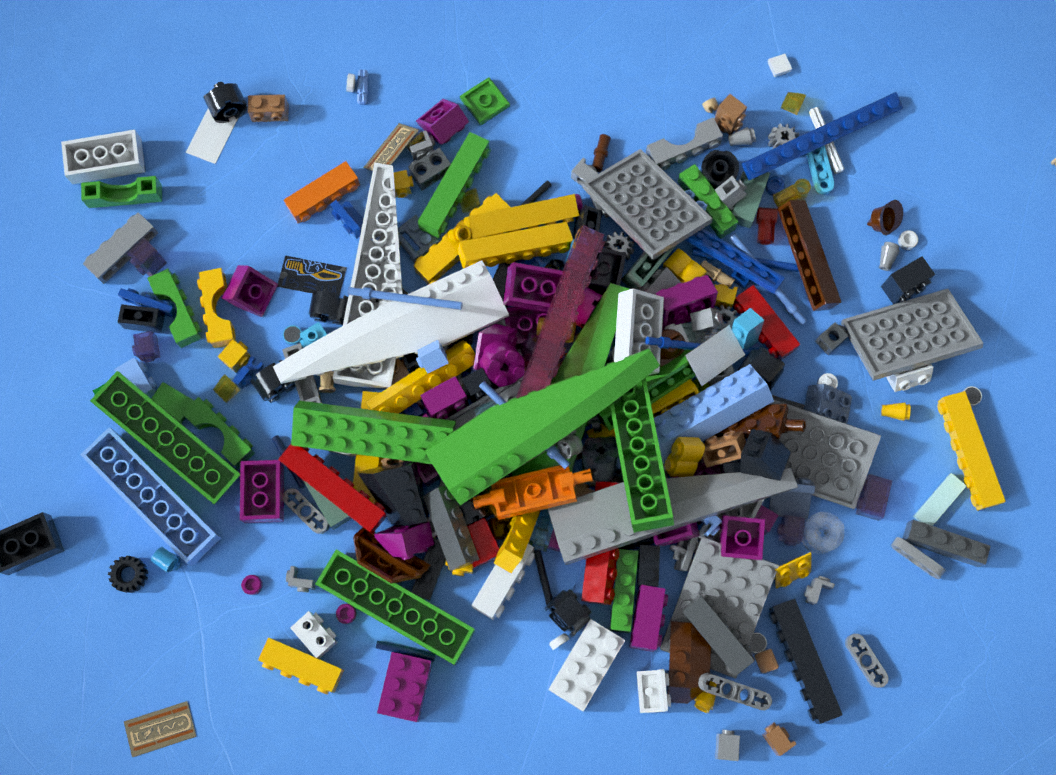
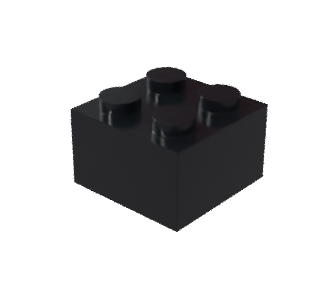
[881,256,935,305]

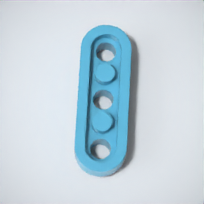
[806,146,834,195]

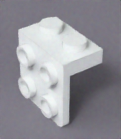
[636,669,671,713]

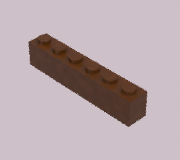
[778,200,842,311]

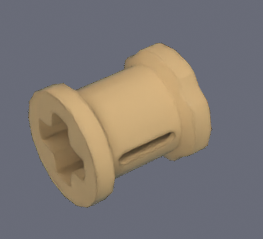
[318,371,335,393]

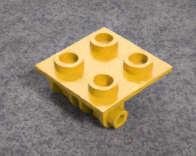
[774,552,811,589]

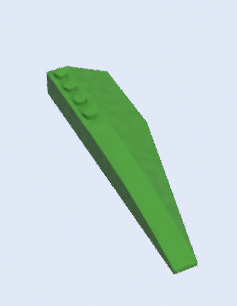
[512,283,629,477]
[425,349,660,505]

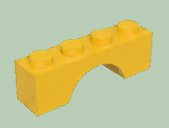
[197,268,237,348]
[494,510,540,573]

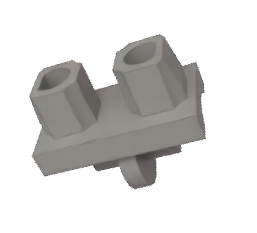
[670,537,699,571]

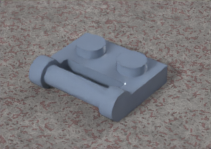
[398,215,439,262]

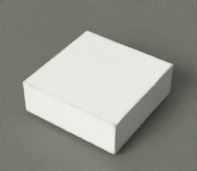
[768,54,792,77]

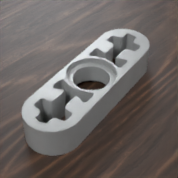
[283,488,329,534]
[891,537,946,579]
[845,634,888,688]

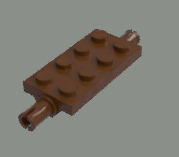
[711,404,806,439]

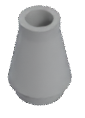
[728,127,756,146]
[879,242,900,271]

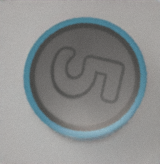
[283,325,302,345]

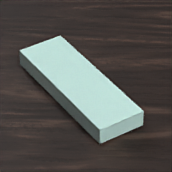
[913,473,966,526]

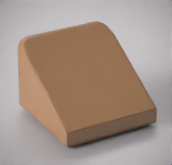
[754,649,779,673]

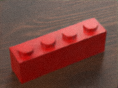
[733,285,800,360]

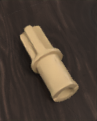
[701,261,735,288]

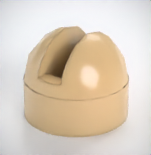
[702,98,718,113]

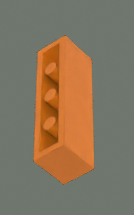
[283,161,360,224]

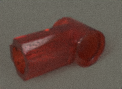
[756,207,778,245]

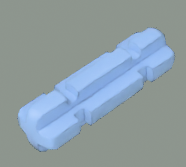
[357,70,368,105]

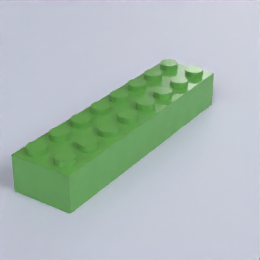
[90,371,240,504]
[610,377,674,533]
[291,400,456,464]
[315,549,476,666]

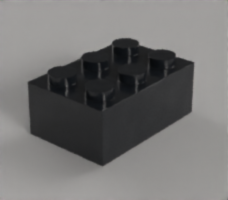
[0,512,64,575]

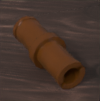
[592,134,611,172]

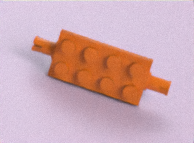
[473,465,593,520]

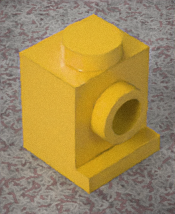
[715,284,738,309]

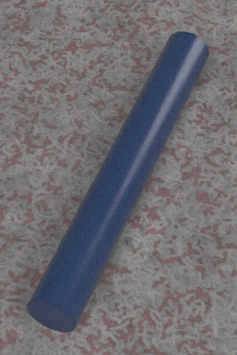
[272,435,305,488]
[376,641,436,662]

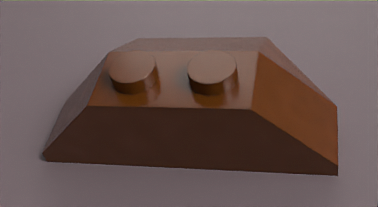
[353,527,431,583]
[668,621,711,704]

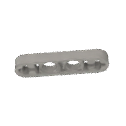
[698,673,772,711]

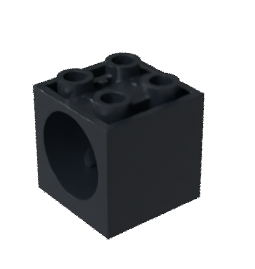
[581,245,626,295]

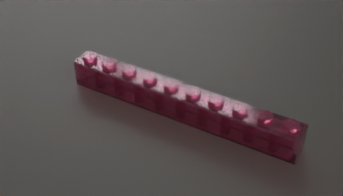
[516,225,605,398]

